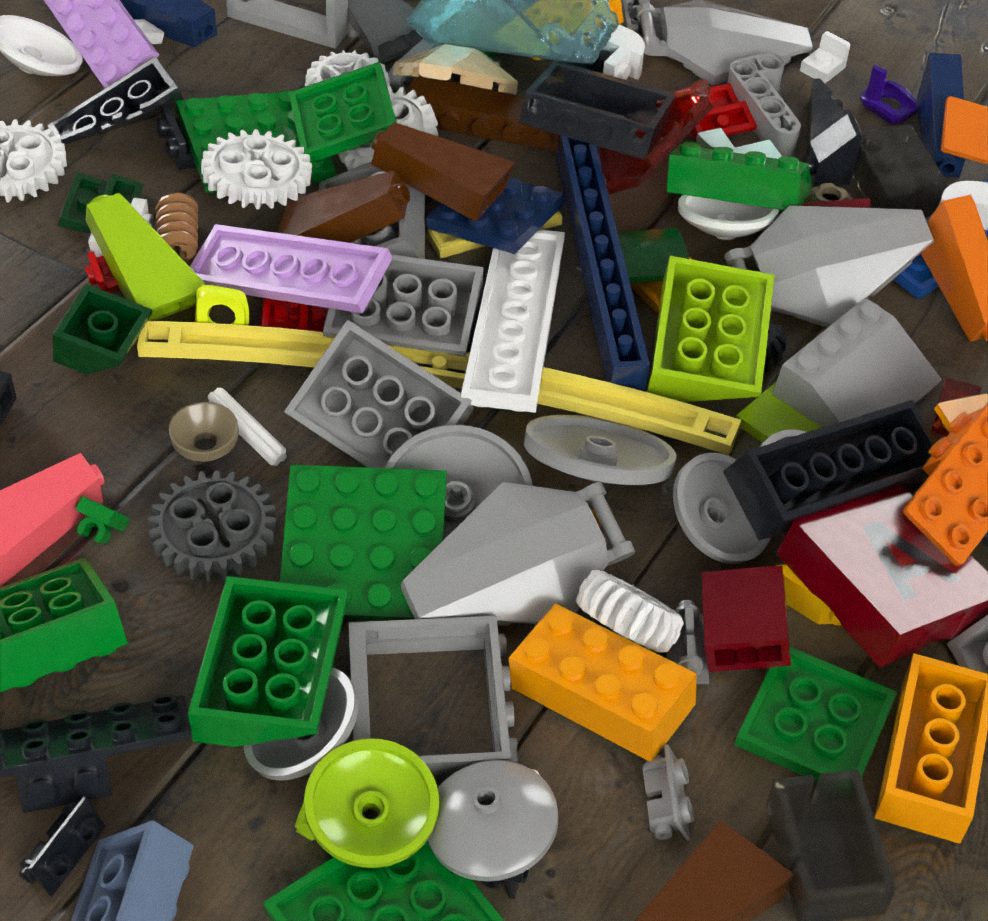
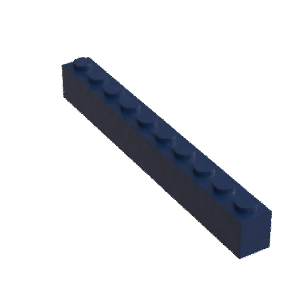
[556,135,650,392]

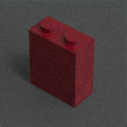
[702,565,792,672]

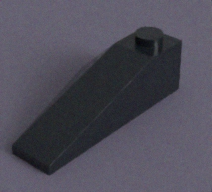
[47,57,184,145]
[802,78,863,187]

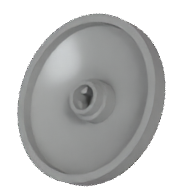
[523,415,676,485]
[385,425,533,539]

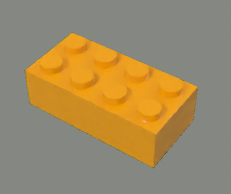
[508,603,697,762]
[874,653,988,844]

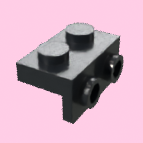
[156,105,196,170]

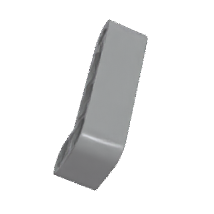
[727,53,801,156]

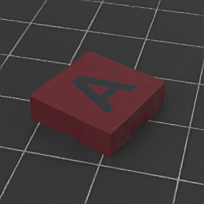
[776,485,988,667]

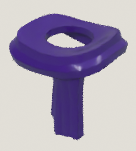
[860,65,919,125]

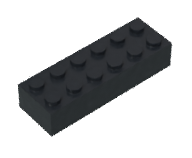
[723,400,936,541]

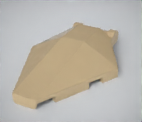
[393,44,518,95]

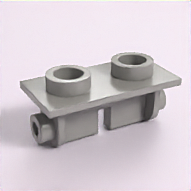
[666,600,709,684]
[642,744,694,841]

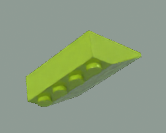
[646,256,775,402]

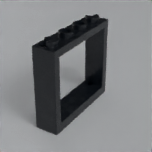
[519,60,676,160]

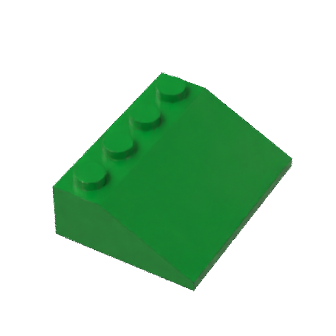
[0,557,128,693]
[188,576,349,747]

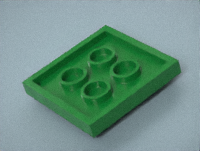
[288,62,397,163]
[734,647,898,798]

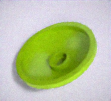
[304,739,439,868]

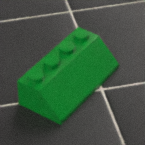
[667,142,812,210]

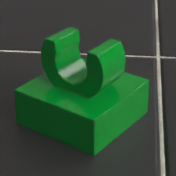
[75,496,131,545]

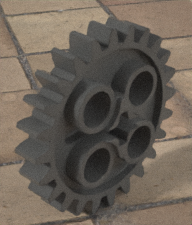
[148,470,277,582]

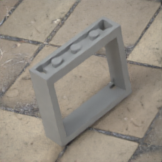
[226,0,349,49]
[348,616,518,785]

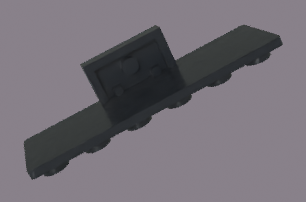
[0,694,192,813]

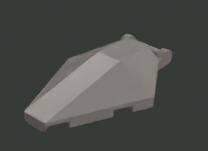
[636,0,813,86]
[724,205,934,328]
[401,482,636,626]

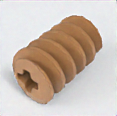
[154,193,198,266]

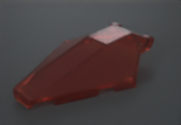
[599,79,713,194]

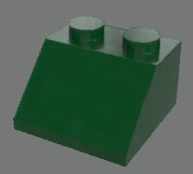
[52,284,152,374]

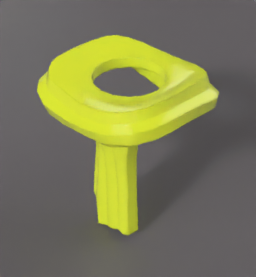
[195,285,249,325]

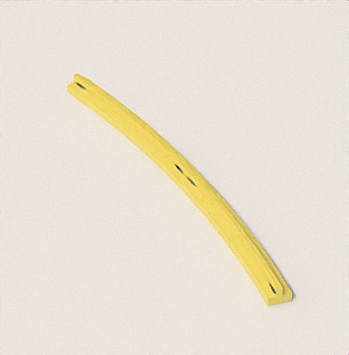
[137,321,741,455]

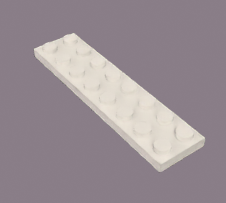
[461,230,565,413]

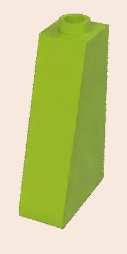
[85,193,205,321]

